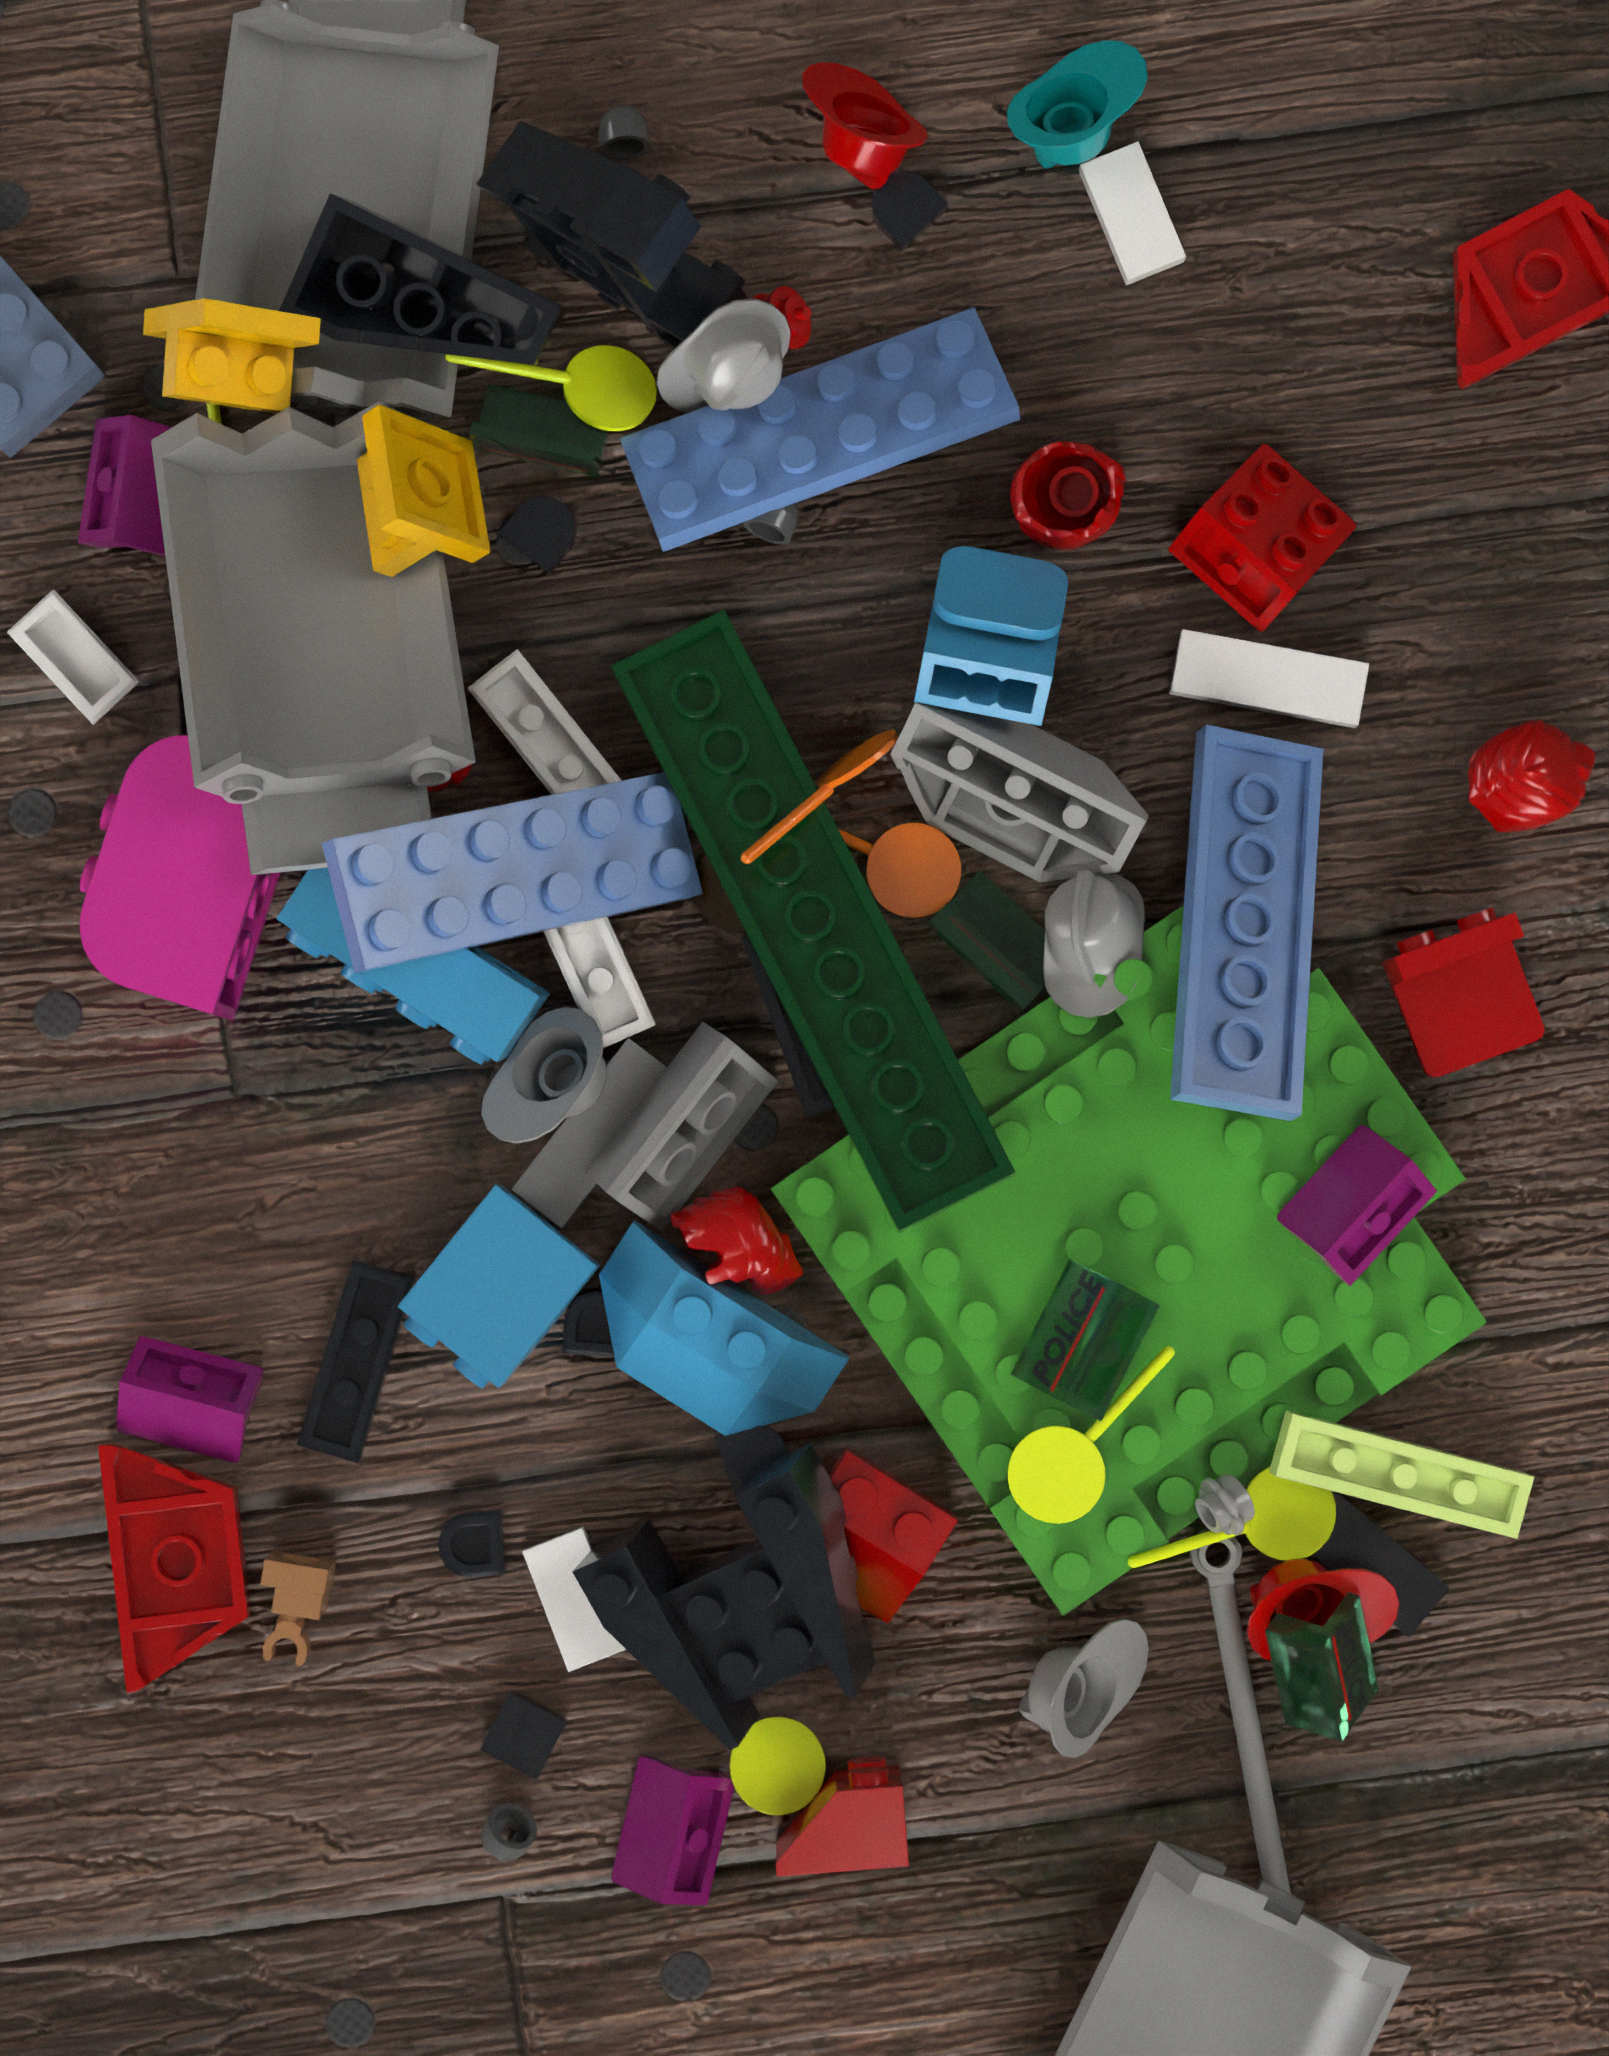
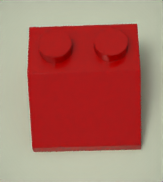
[829,1446,958,1624]
[776,1756,909,1877]

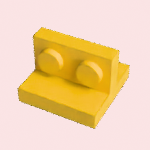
[143,298,321,414]
[356,404,491,577]

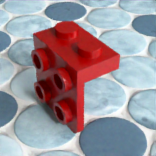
[1382,907,1544,1078]

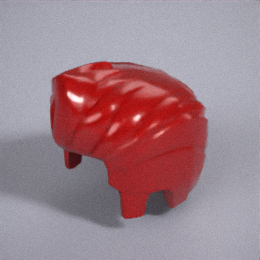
[1010,441,1126,551]
[1467,719,1596,833]
[670,1186,804,1296]

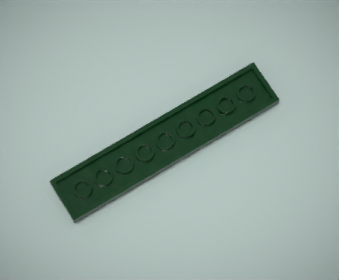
[611,610,1016,1233]

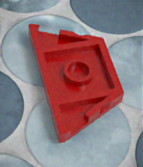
[1453,188,1609,390]
[98,1443,252,1693]

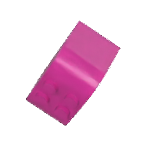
[80,735,281,1021]

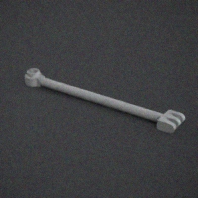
[1189,1527,1291,1894]

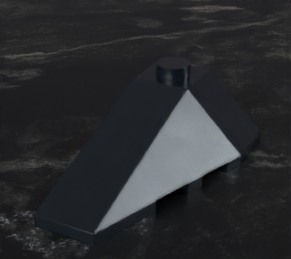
[279,193,563,365]

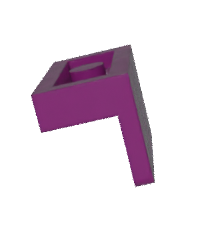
[78,415,172,557]
[1277,1125,1437,1286]
[116,1335,263,1463]
[611,1756,734,1905]

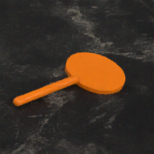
[741,729,899,864]
[838,823,961,918]

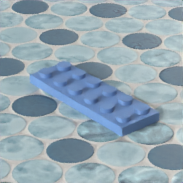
[620,307,1020,552]
[1170,725,1324,1121]
[322,772,703,973]

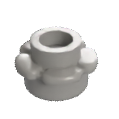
[1195,1474,1255,1535]

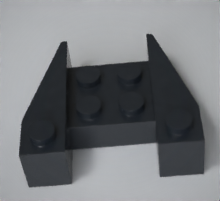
[476,121,748,349]
[572,1443,876,1750]

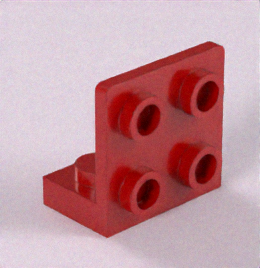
[1167,444,1357,633]

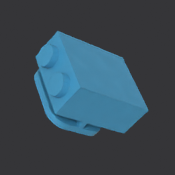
[914,546,1068,726]
[397,1184,600,1389]

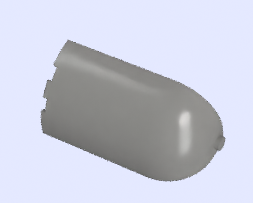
[1055,1841,1412,2056]

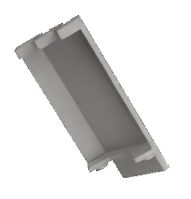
[195,0,499,421]
[151,401,476,875]

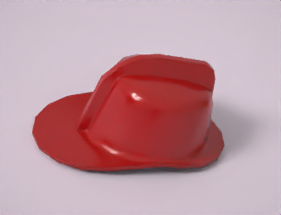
[802,62,928,189]
[1247,1558,1400,1663]

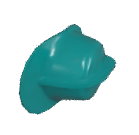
[1007,40,1148,169]

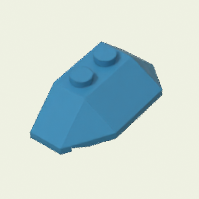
[599,1220,849,1436]

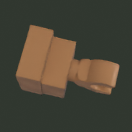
[260,1550,337,1666]

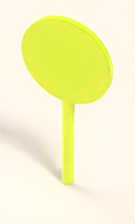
[445,345,657,431]
[1008,1346,1175,1524]
[1128,1467,1336,1568]
[729,1717,826,1815]

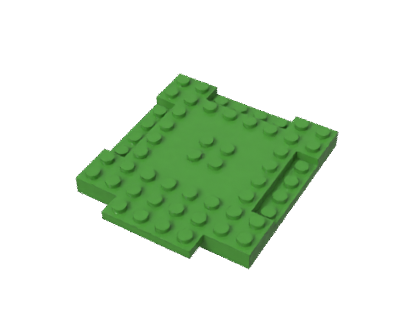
[770,905,1487,1616]

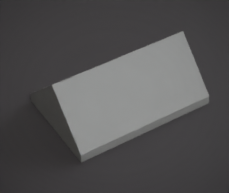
[586,1022,779,1231]

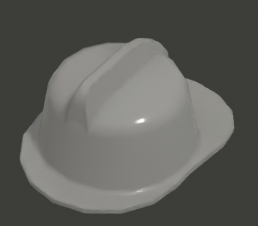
[656,299,791,413]
[1043,870,1145,1018]
[481,1007,606,1143]
[1018,1619,1149,1758]

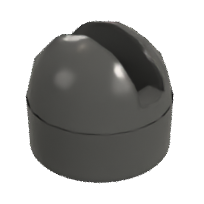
[598,105,650,160]
[743,503,798,545]
[481,1803,537,1862]

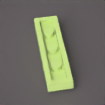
[1269,1410,1534,1539]

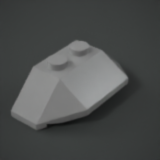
[890,702,1149,883]

